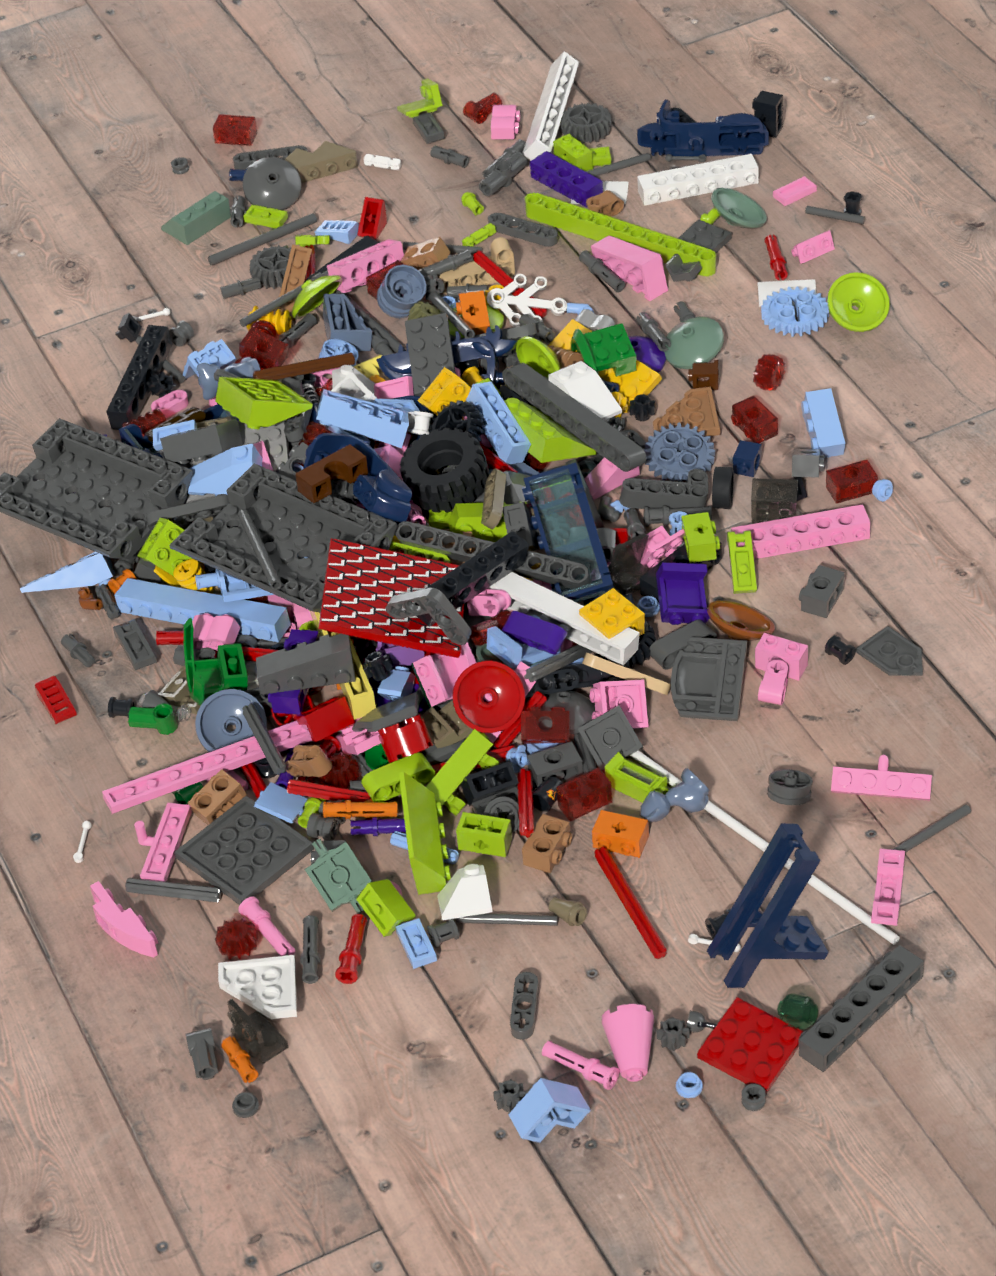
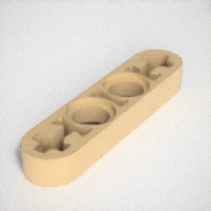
[582,652,671,695]

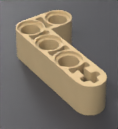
[437,237,515,294]

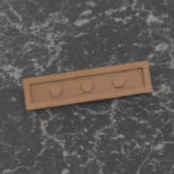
[275,244,312,321]

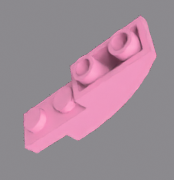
[90,881,158,958]

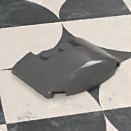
[671,637,747,721]

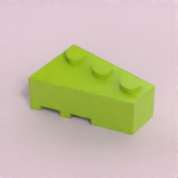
[448,502,527,542]

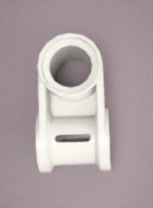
[407,411,433,435]

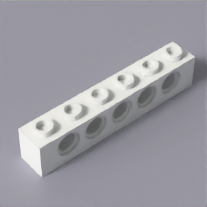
[637,154,759,206]

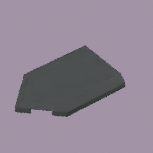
[856,626,923,676]
[352,692,420,732]

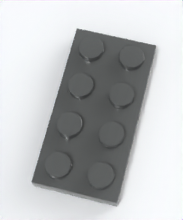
[405,313,456,397]

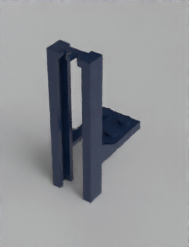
[707,823,829,988]

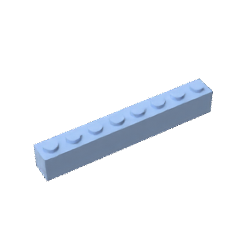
[114,578,291,642]

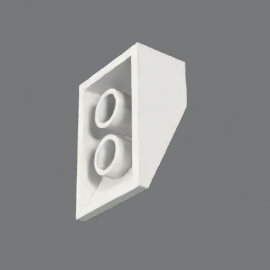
[548,361,622,420]

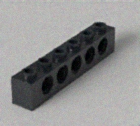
[106,325,173,430]
[415,531,530,627]

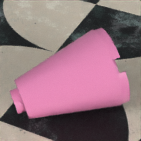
[602,1004,654,1082]

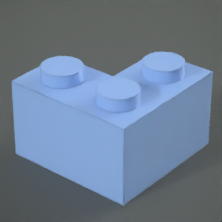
[509,1078,591,1143]

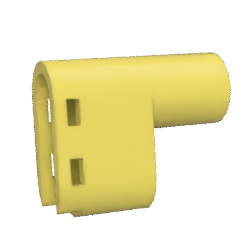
[353,355,382,379]

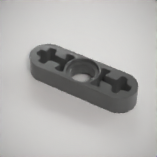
[510,972,539,1040]

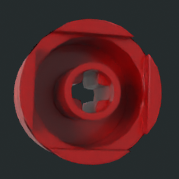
[378,714,434,763]

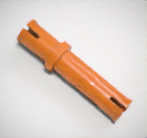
[323,800,398,820]

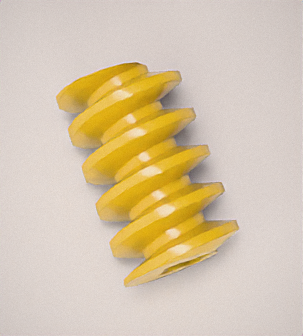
[246,306,292,335]
[173,559,217,594]

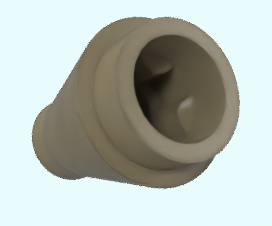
[549,897,587,926]

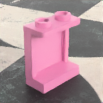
[413,642,476,707]

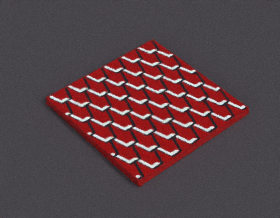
[318,538,464,658]

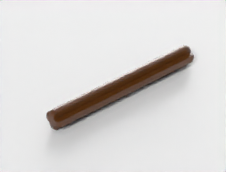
[253,352,355,380]

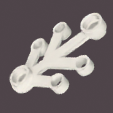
[487,274,567,327]

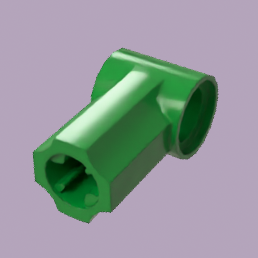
[128,703,178,735]

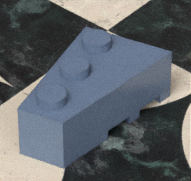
[323,294,372,351]

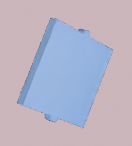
[254,782,307,824]

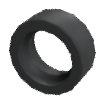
[712,467,734,509]

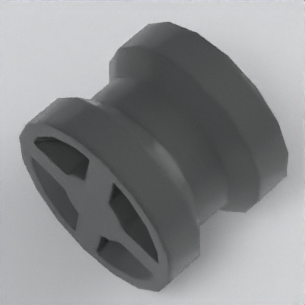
[169,321,194,347]

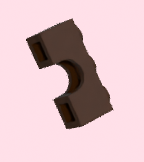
[295,444,368,503]

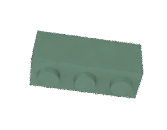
[161,191,231,245]

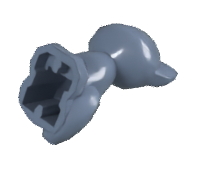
[197,357,260,400]
[640,768,710,822]

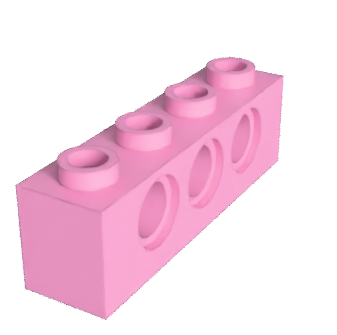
[327,239,404,293]

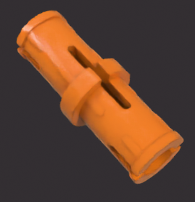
[221,1037,258,1083]

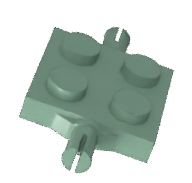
[304,839,373,914]

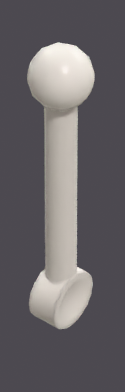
[133,308,170,321]
[73,821,92,863]
[688,934,741,952]

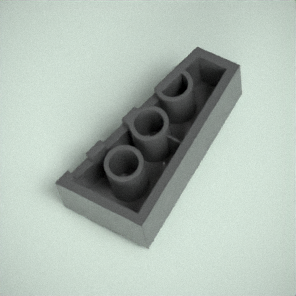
[256,634,355,695]

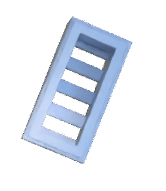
[315,220,359,244]

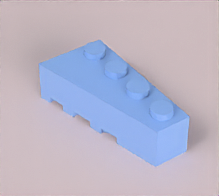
[316,389,409,448]

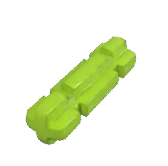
[462,223,496,246]

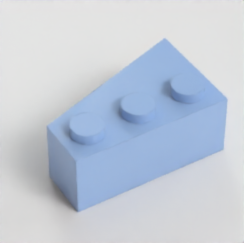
[801,388,845,458]

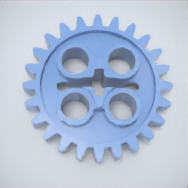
[761,286,829,337]

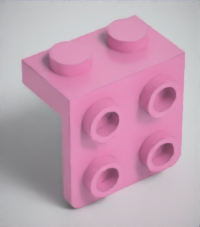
[625,526,685,571]

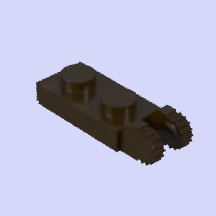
[146,407,206,442]

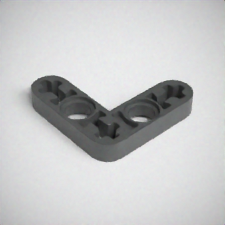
[386,588,472,645]

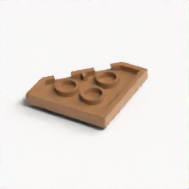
[653,387,720,437]

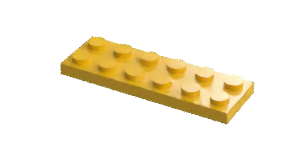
[548,319,662,407]

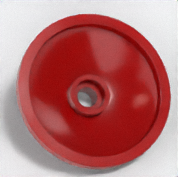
[452,661,525,733]

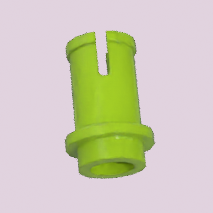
[461,192,484,215]

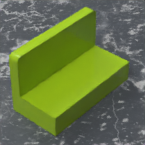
[356,879,416,937]

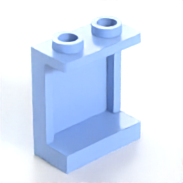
[487,615,561,670]

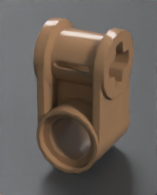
[586,190,624,217]
[285,745,332,777]

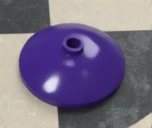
[629,336,666,373]

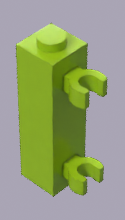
[426,729,499,816]

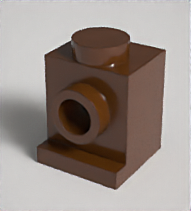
[688,360,719,390]

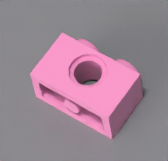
[755,633,808,681]

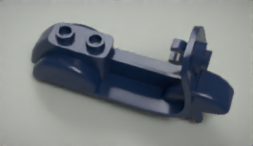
[637,99,769,156]
[376,325,518,390]
[303,433,412,525]

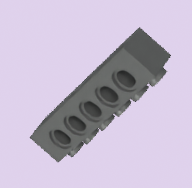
[798,945,924,1072]

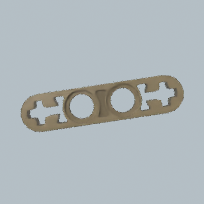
[481,468,506,529]

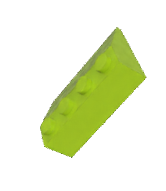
[215,377,313,429]
[503,398,596,463]
[399,771,451,895]

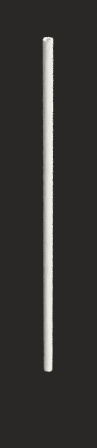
[630,751,900,945]

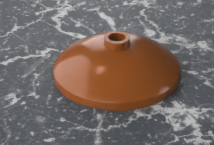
[707,601,775,641]

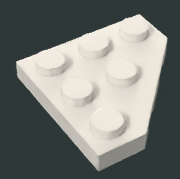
[218,955,297,1019]

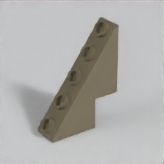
[269,141,358,183]

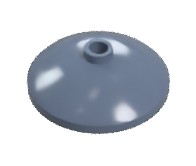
[195,689,267,752]

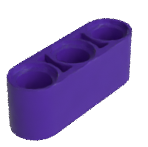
[501,611,568,655]

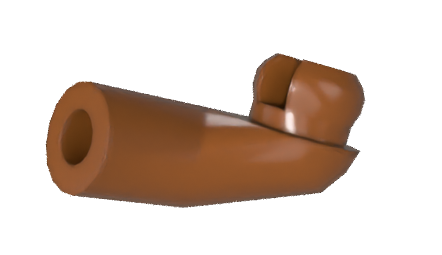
[78,587,103,610]

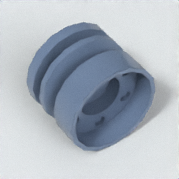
[377,265,426,319]

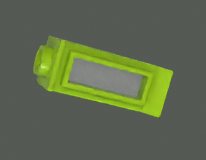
[605,752,669,803]

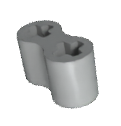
[575,309,615,331]

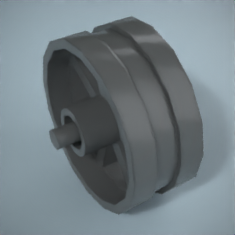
[767,769,813,805]

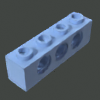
[466,382,531,465]

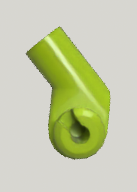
[700,207,720,225]

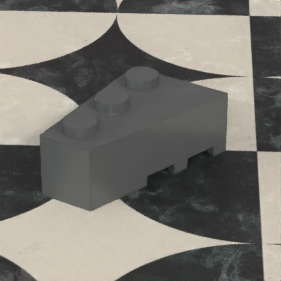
[160,419,243,465]

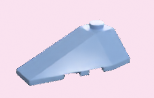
[187,443,263,496]
[20,552,115,593]

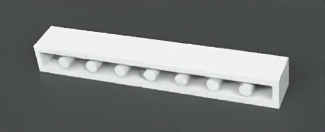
[523,51,579,161]
[487,572,640,666]

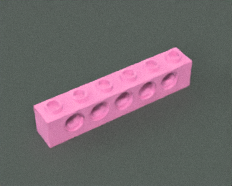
[731,504,870,559]

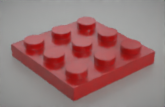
[697,997,803,1094]

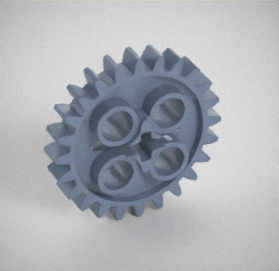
[644,422,715,482]

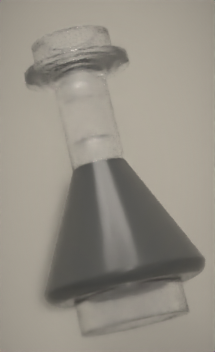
[138,690,192,722]

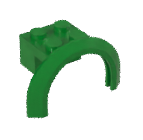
[570,323,636,376]
[183,618,248,706]

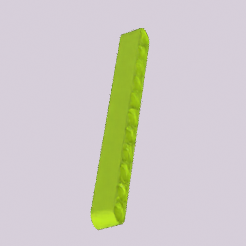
[525,193,716,276]

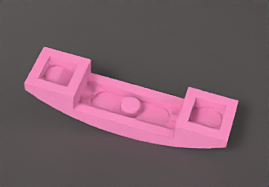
[871,849,905,926]

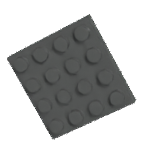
[175,796,314,905]

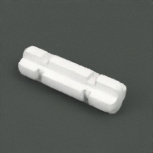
[364,154,401,170]

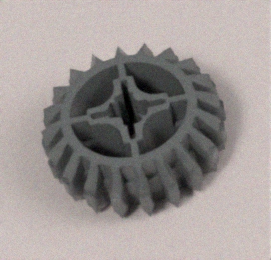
[560,102,612,144]
[250,245,291,289]

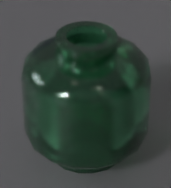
[777,993,818,1030]

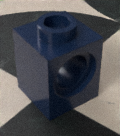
[733,440,762,477]

